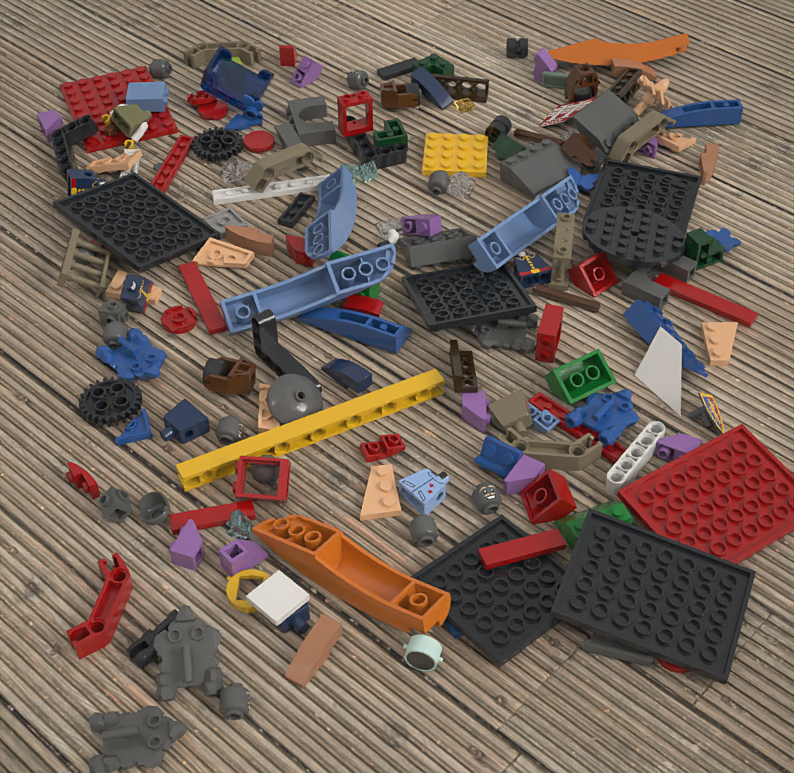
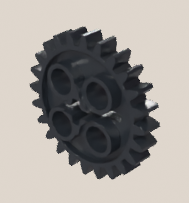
[192,127,244,163]
[78,376,143,427]

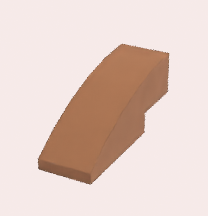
[611,58,657,80]
[698,143,719,185]
[225,225,275,257]
[284,614,342,689]

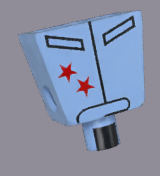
[399,469,450,515]

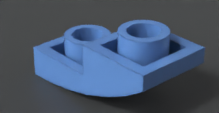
[529,403,560,433]

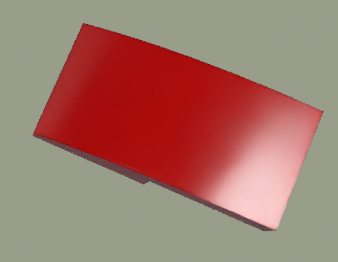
[343,295,384,317]
[359,433,406,462]
[66,462,100,500]

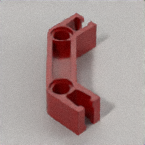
[66,552,133,660]

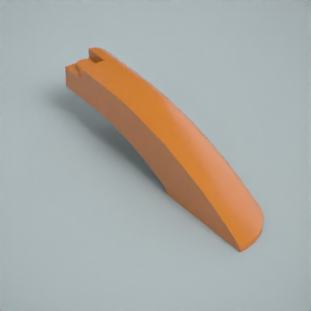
[547,33,690,65]
[251,515,451,634]

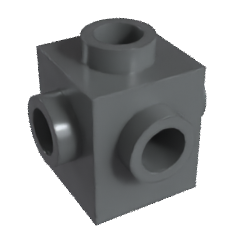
[98,301,129,326]
[99,487,133,523]

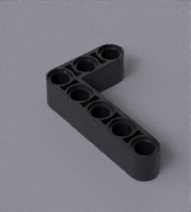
[51,115,99,182]
[345,116,407,171]
[251,309,322,399]

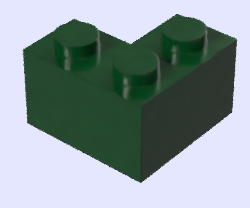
[413,53,454,84]
[373,118,408,151]
[683,228,725,271]

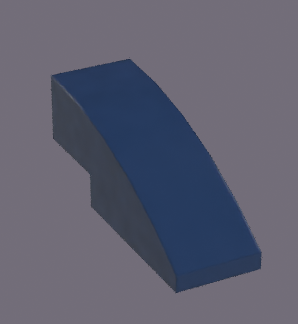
[410,66,453,110]
[321,358,372,394]

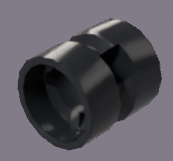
[506,38,528,57]
[485,115,512,144]

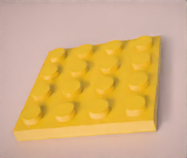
[422,132,488,178]

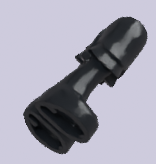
[126,609,178,668]

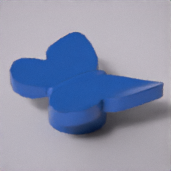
[242,94,264,120]
[568,166,599,191]
[706,228,741,252]

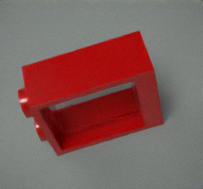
[337,90,373,137]
[535,304,564,363]
[233,456,291,503]

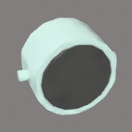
[403,635,443,671]

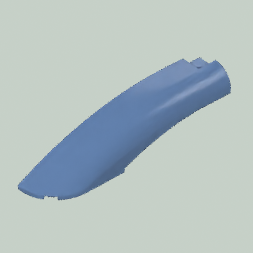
[305,165,357,260]
[468,175,580,272]
[220,243,396,336]

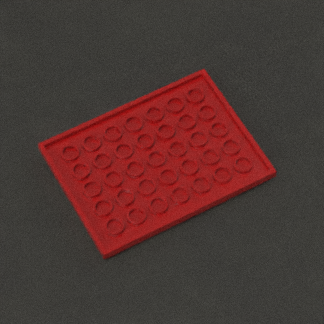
[59,66,178,154]
[617,424,794,564]

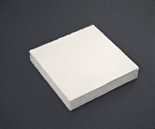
[246,570,310,626]

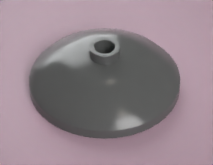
[267,374,323,425]

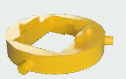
[226,569,270,614]

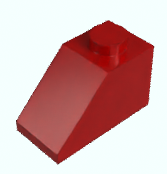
[286,234,316,267]

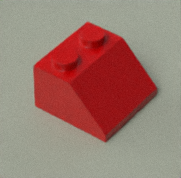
[567,252,619,298]
[520,468,577,525]

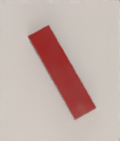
[169,499,256,535]
[478,528,566,570]

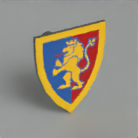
[689,393,724,434]

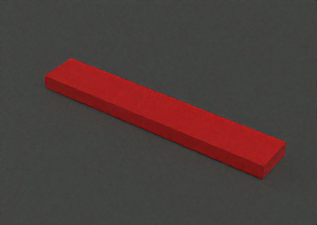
[151,135,195,193]
[178,261,227,335]
[654,272,758,328]
[528,392,627,464]

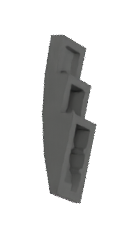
[274,122,309,171]

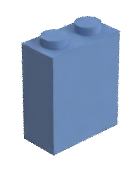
[126,82,169,112]

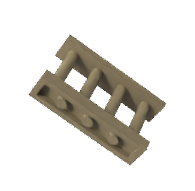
[550,213,575,291]
[57,228,114,299]

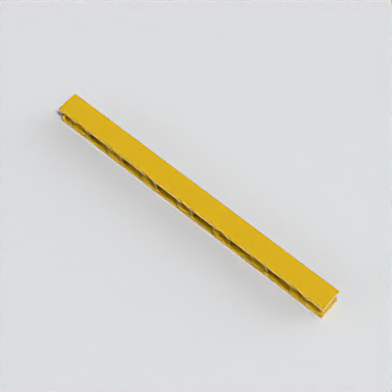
[176,369,445,492]

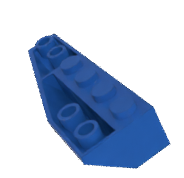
[660,99,743,128]
[623,299,709,377]
[299,307,413,354]

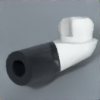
[378,229,399,247]

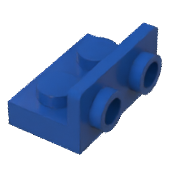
[474,435,523,478]

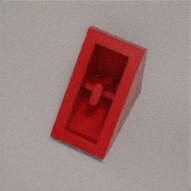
[279,45,298,67]

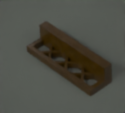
[609,67,642,104]
[431,74,489,103]
[450,340,478,393]

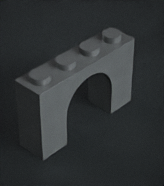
[285,96,336,146]
[622,256,697,309]

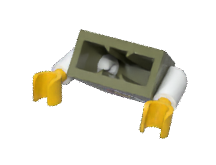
[102,104,152,149]

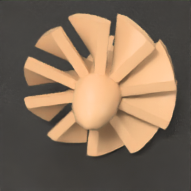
[632,75,673,116]

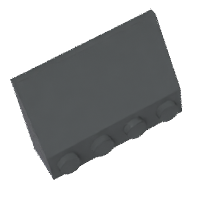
[571,89,639,154]
[500,139,581,197]
[398,227,477,269]

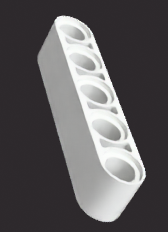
[605,421,665,496]

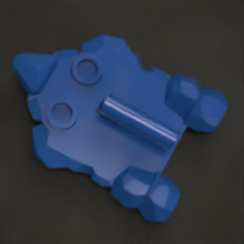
[95,328,167,382]
[565,389,639,447]

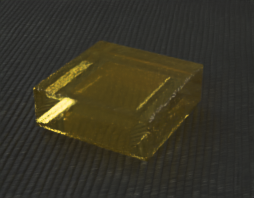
[455,98,475,113]

